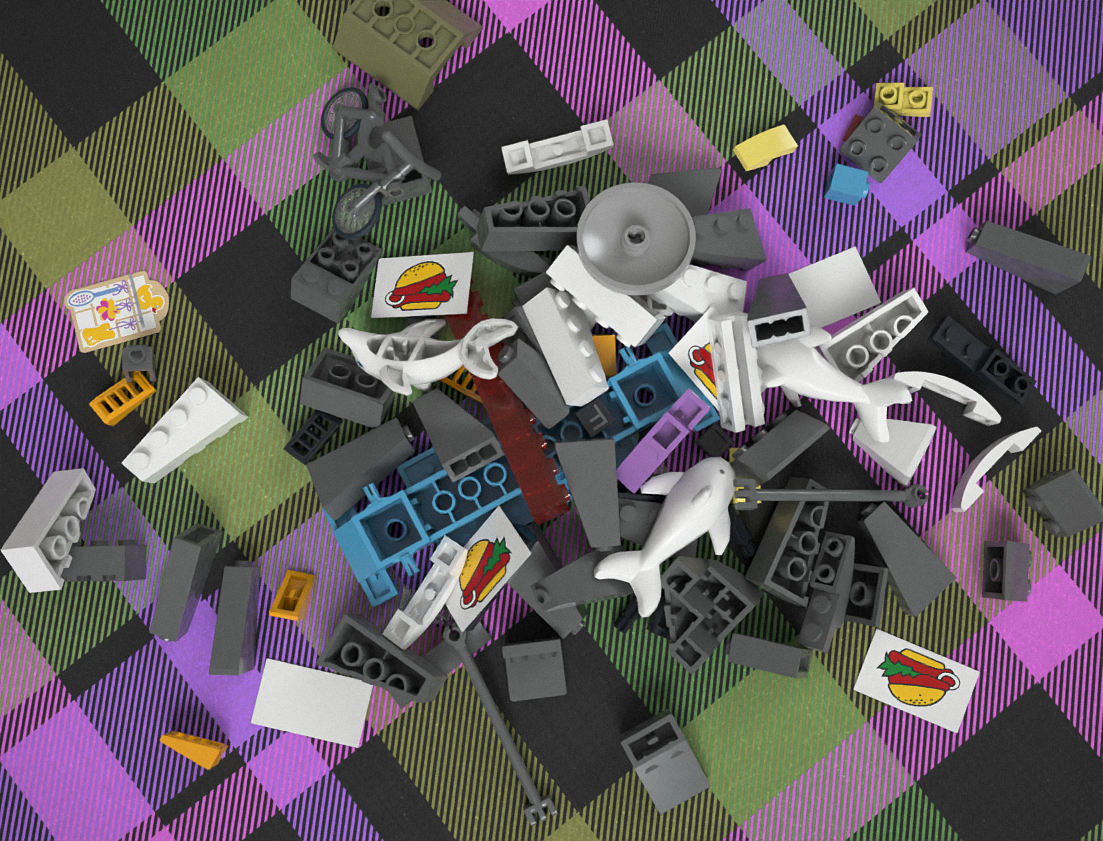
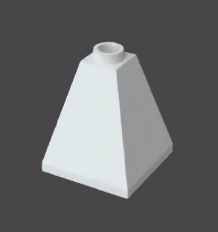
[849,418,937,488]

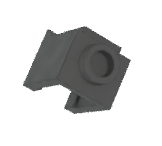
[122,345,156,382]

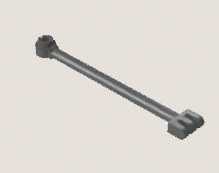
[733,479,929,510]
[443,621,558,827]

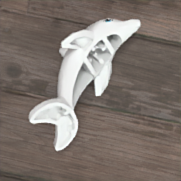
[338,318,518,396]
[756,325,912,442]
[594,457,737,617]

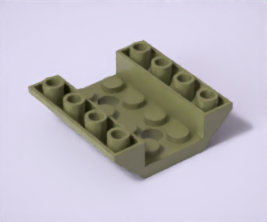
[333,0,483,110]

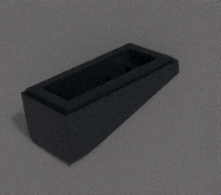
[283,410,343,466]

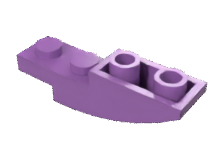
[616,388,711,493]

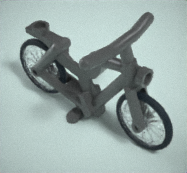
[313,83,441,240]

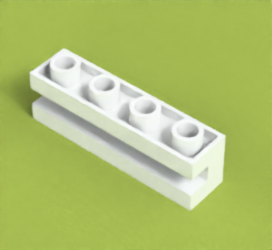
[707,311,765,433]

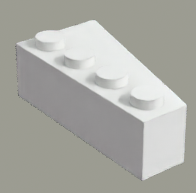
[546,245,666,347]
[646,264,747,324]
[522,287,609,407]
[814,288,928,383]
[122,377,249,483]
[1,468,96,593]

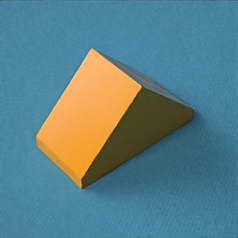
[592,333,617,379]
[269,570,315,621]

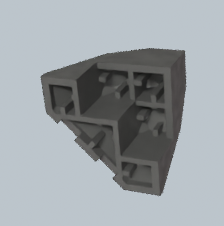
[660,556,764,675]

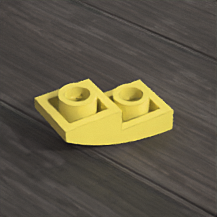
[874,83,933,117]
[733,125,798,171]

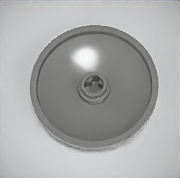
[577,182,696,295]

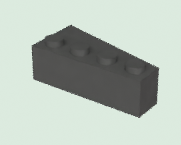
[476,185,590,251]
[690,208,767,271]
[744,477,829,608]
[618,498,697,559]
[21,540,147,583]
[316,614,448,703]

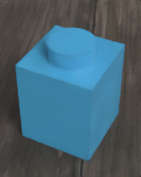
[823,163,870,206]

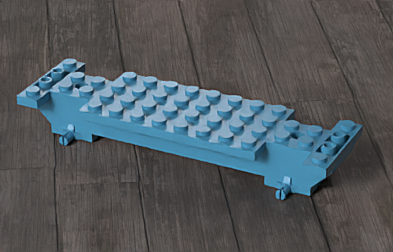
[321,322,720,608]

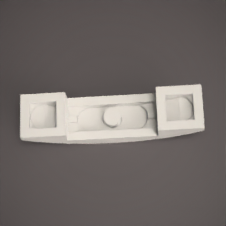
[501,119,614,175]
[888,371,1001,426]
[951,427,1041,512]
[382,535,468,650]

